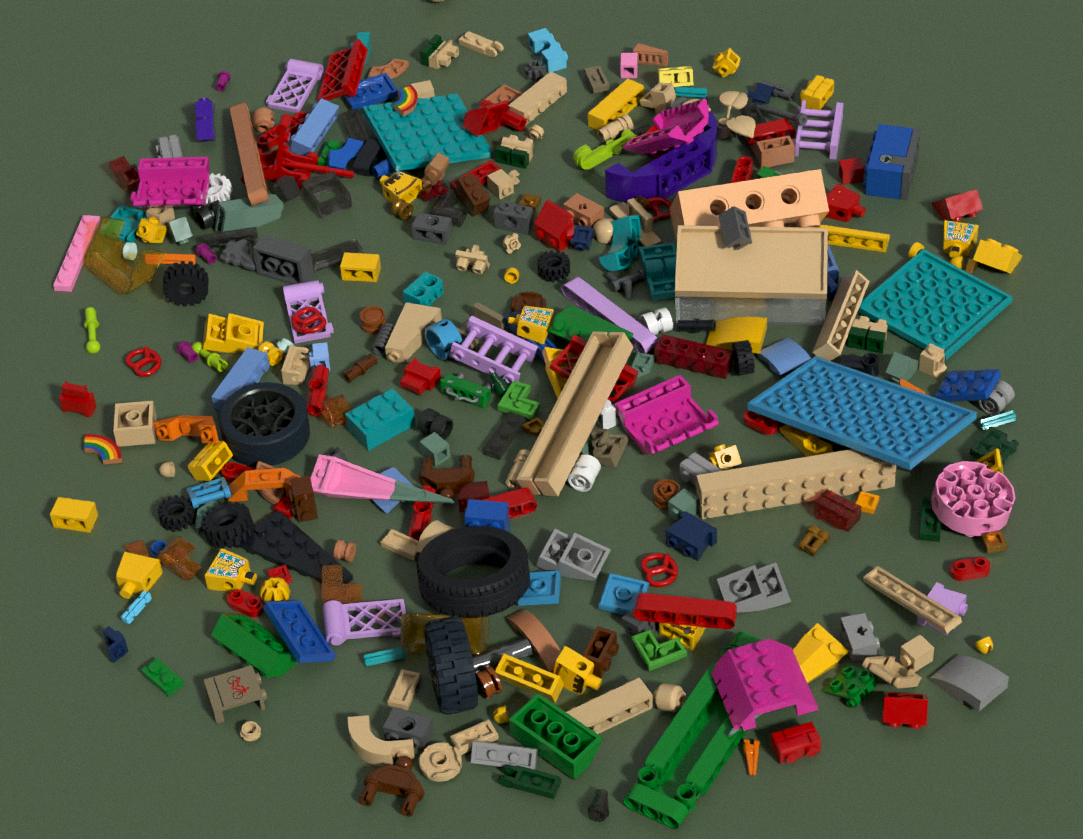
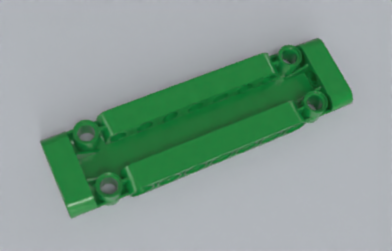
[623,632,762,829]

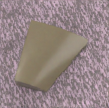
[591,428,629,468]

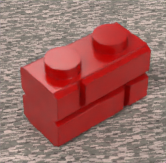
[770,721,821,764]

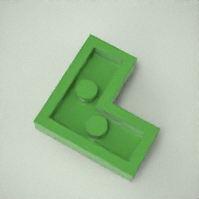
[498,381,540,420]

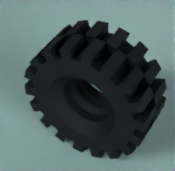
[163,261,209,307]
[201,502,254,549]

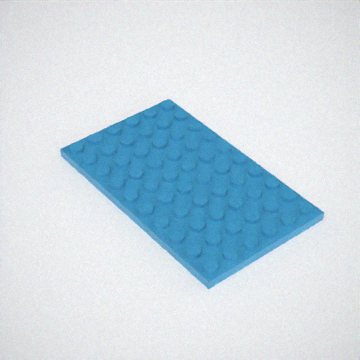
[747,356,977,470]

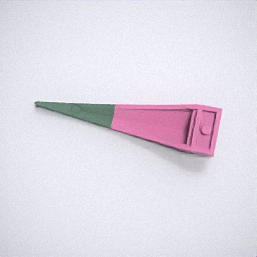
[310,454,455,504]

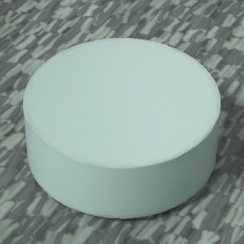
[123,242,137,260]

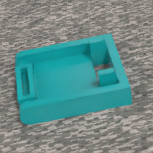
[99,205,147,243]

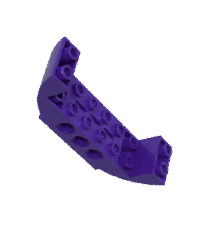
[605,111,717,203]

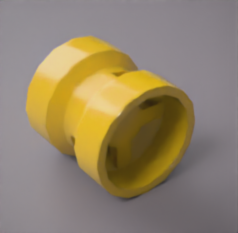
[258,341,284,366]

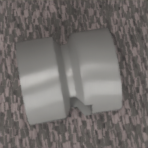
[979,380,1015,416]

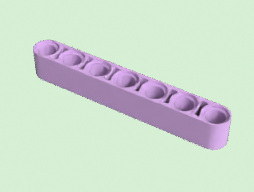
[561,277,658,354]

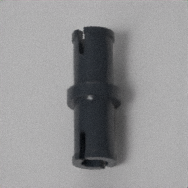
[677,318,716,333]

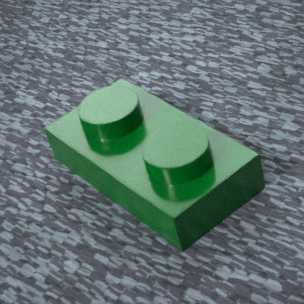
[318,140,344,167]
[141,658,184,697]

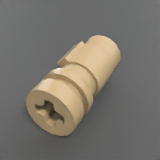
[597,114,634,142]
[505,449,531,490]

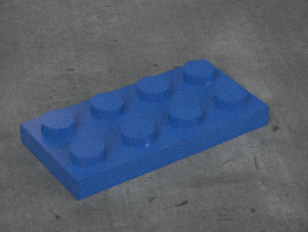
[263,601,336,663]

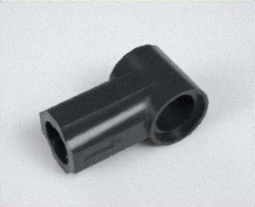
[840,353,879,377]

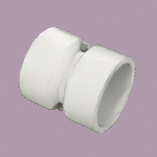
[640,307,673,335]
[568,455,601,492]

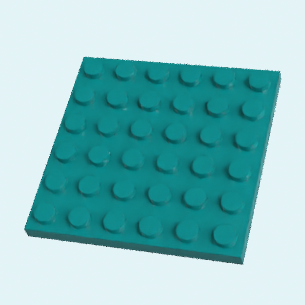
[362,94,493,171]
[858,249,1013,361]

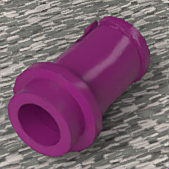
[215,71,231,91]
[196,243,217,264]
[177,341,199,363]

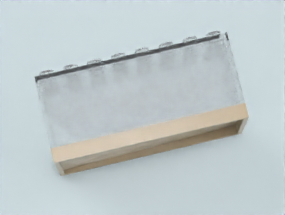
[675,225,828,326]

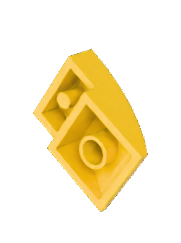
[202,313,264,353]
[706,316,767,354]

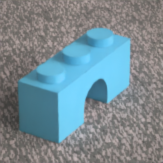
[528,28,568,73]

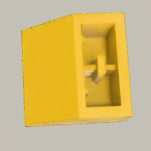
[973,238,1023,274]

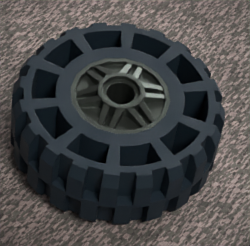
[424,616,478,715]

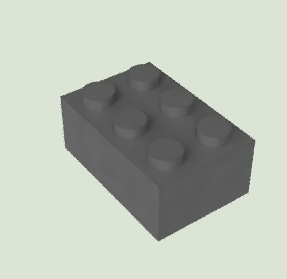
[253,234,314,285]

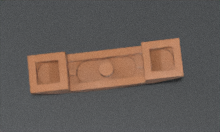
[506,609,561,673]

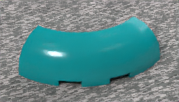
[599,215,641,271]

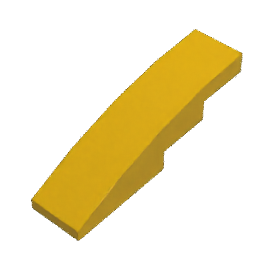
[779,424,833,457]

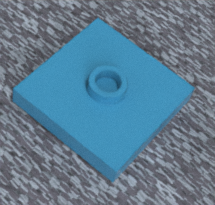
[518,570,561,606]
[598,573,649,615]

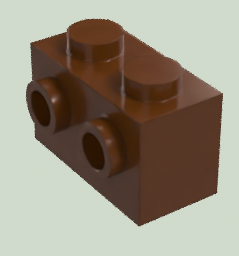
[456,173,490,217]
[289,475,318,522]
[582,626,619,678]

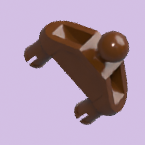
[418,455,475,500]
[358,756,424,817]

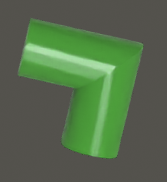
[631,630,687,671]

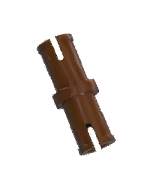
[342,353,378,383]

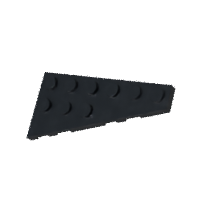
[232,510,353,590]

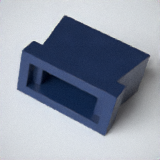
[665,511,717,561]

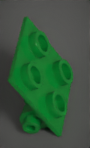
[822,665,878,708]

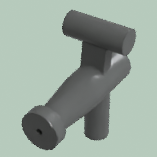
[606,269,646,299]

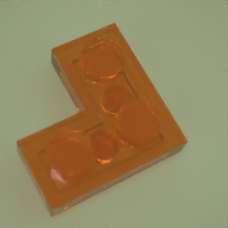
[157,536,202,581]
[322,565,363,606]

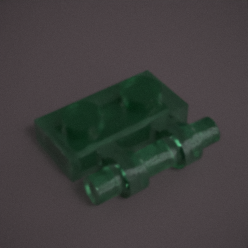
[969,426,1019,465]

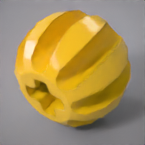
[259,577,290,603]

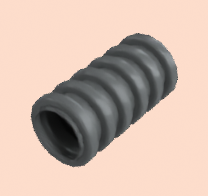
[371,323,395,356]

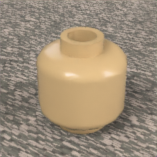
[653,683,686,713]

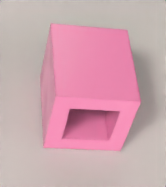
[620,53,638,78]

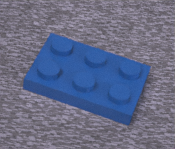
[340,73,398,110]
[934,369,1001,402]

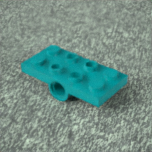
[639,242,681,300]

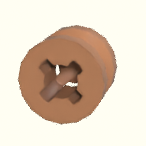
[334,540,356,562]

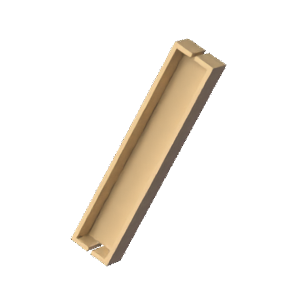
[516,332,634,496]
[696,449,896,519]

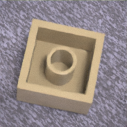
[113,401,157,447]

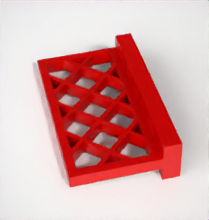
[317,39,368,101]
[550,335,639,404]

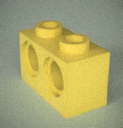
[658,66,694,87]

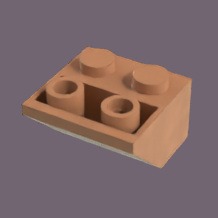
[751,135,795,168]

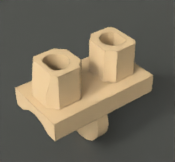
[455,245,490,275]

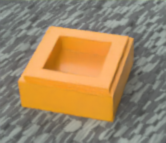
[854,491,880,514]

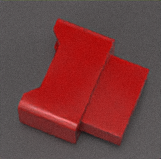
[400,358,441,395]
[59,381,97,417]

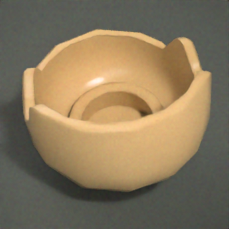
[593,218,614,244]

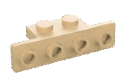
[609,198,661,246]

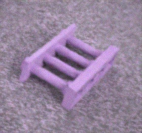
[793,100,844,159]
[450,316,538,385]

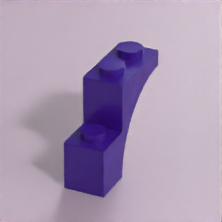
[195,98,216,142]

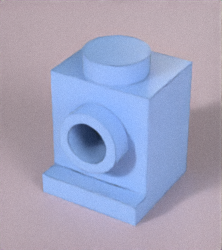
[309,342,330,371]

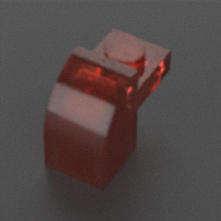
[108,156,140,191]
[458,481,490,516]

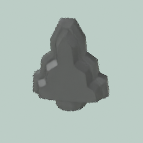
[220,239,256,271]

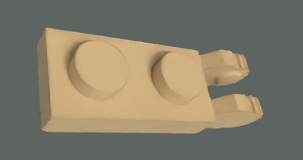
[458,31,503,58]

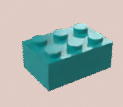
[345,388,416,451]

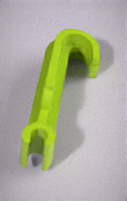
[573,129,637,170]

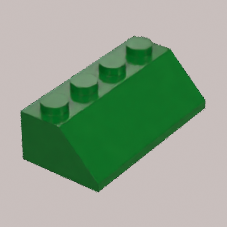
[548,305,634,344]
[211,614,298,678]
[509,693,603,780]

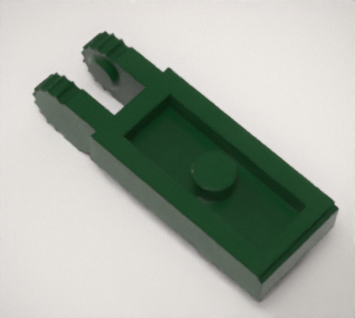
[919,496,941,542]
[497,764,561,799]

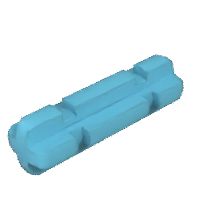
[121,591,152,625]

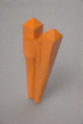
[743,739,760,776]

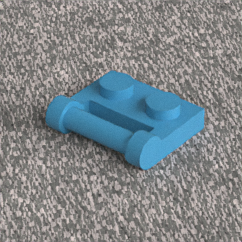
[186,477,232,509]

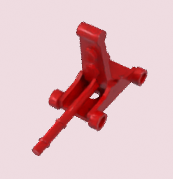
[241,114,355,190]

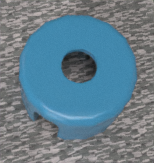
[425,318,463,361]

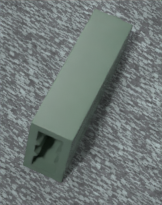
[214,194,284,241]

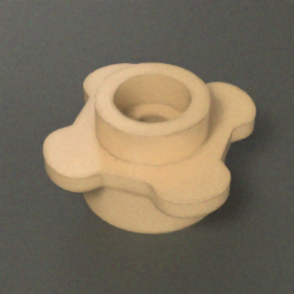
[503,233,521,254]

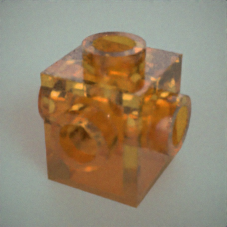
[321,394,351,427]

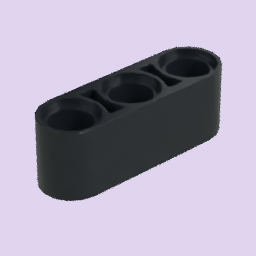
[353,137,385,176]

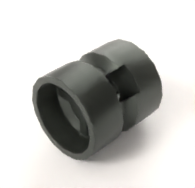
[195,200,220,230]
[417,408,453,440]

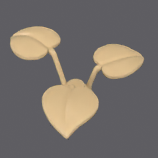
[682,91,756,139]

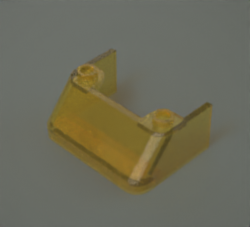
[84,216,165,295]
[400,614,491,654]

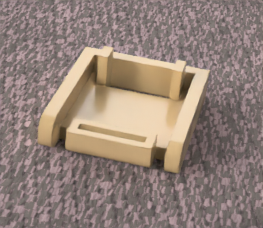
[862,656,922,689]

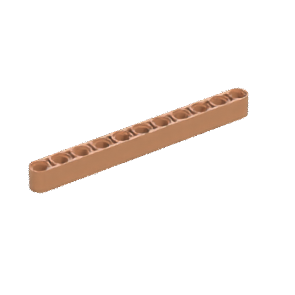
[230,102,269,206]

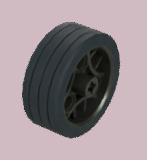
[219,382,310,466]

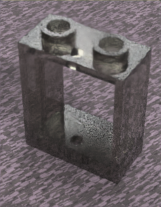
[302,171,352,219]

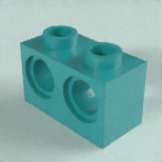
[403,271,444,306]

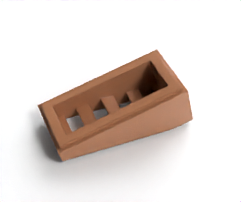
[633,43,668,66]

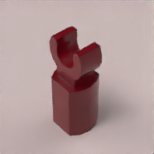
[421,180,449,202]

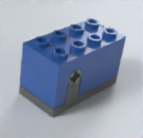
[863,124,921,200]

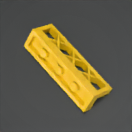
[819,225,890,252]

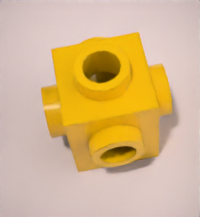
[712,48,741,78]
[136,217,168,243]
[708,444,742,471]

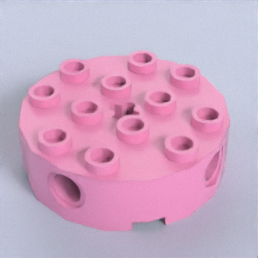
[931,461,1015,537]

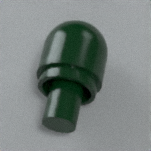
[489,371,509,397]

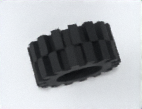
[537,250,570,283]
[732,340,755,376]
[158,495,195,532]

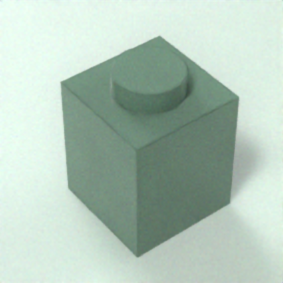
[419,432,450,467]
[668,488,699,521]

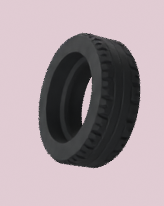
[416,526,530,618]

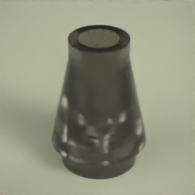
[587,789,609,822]

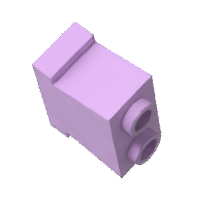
[917,582,968,636]

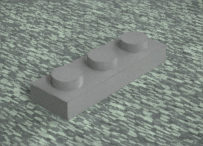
[471,740,538,770]

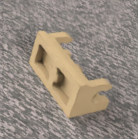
[281,345,310,386]

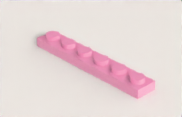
[53,215,101,292]

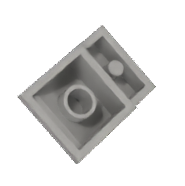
[536,529,611,581]
[717,562,791,613]
[930,654,1009,711]

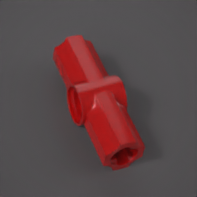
[479,99,527,131]
[306,365,329,416]
[409,485,436,541]

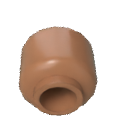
[253,107,275,133]

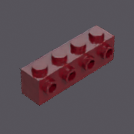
[654,334,733,379]

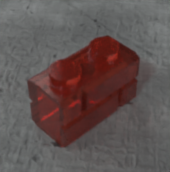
[814,489,861,532]

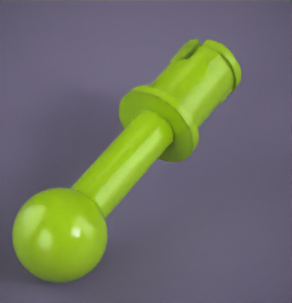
[84,307,101,353]
[191,342,228,372]

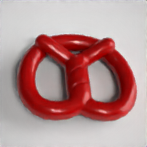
[644,197,672,222]
[291,307,327,334]
[125,346,162,377]
[640,553,678,588]

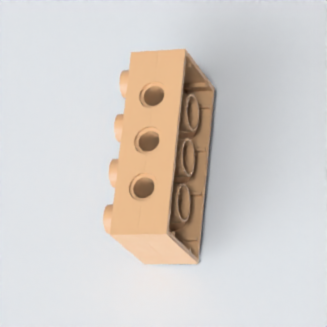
[669,169,829,247]

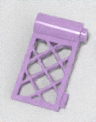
[266,59,324,113]
[282,280,334,344]
[322,599,409,646]

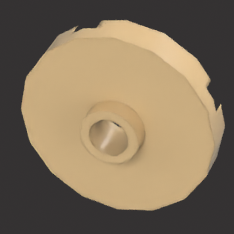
[419,742,462,782]

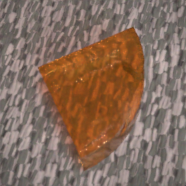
[124,540,149,557]

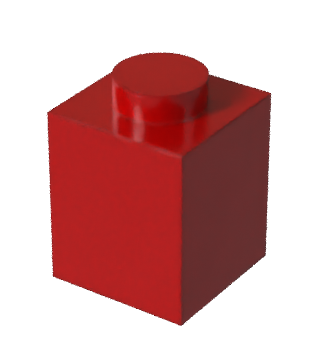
[838,158,865,185]

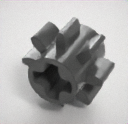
[525,60,546,81]

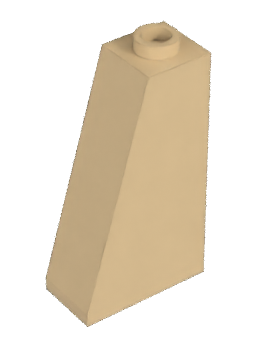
[385,303,442,363]

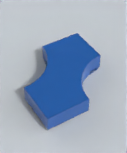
[327,138,364,170]

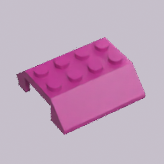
[623,98,709,155]
[131,157,210,208]
[615,375,719,455]
[712,638,818,731]

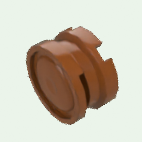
[360,306,386,334]
[653,479,681,510]
[475,665,503,699]

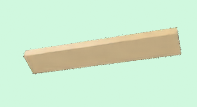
[863,566,962,634]

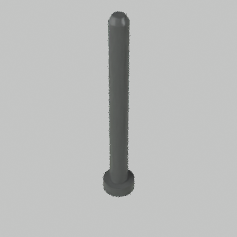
[749,102,808,126]

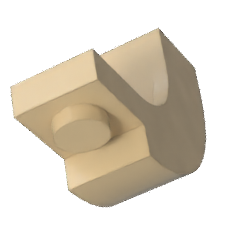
[348,715,415,767]

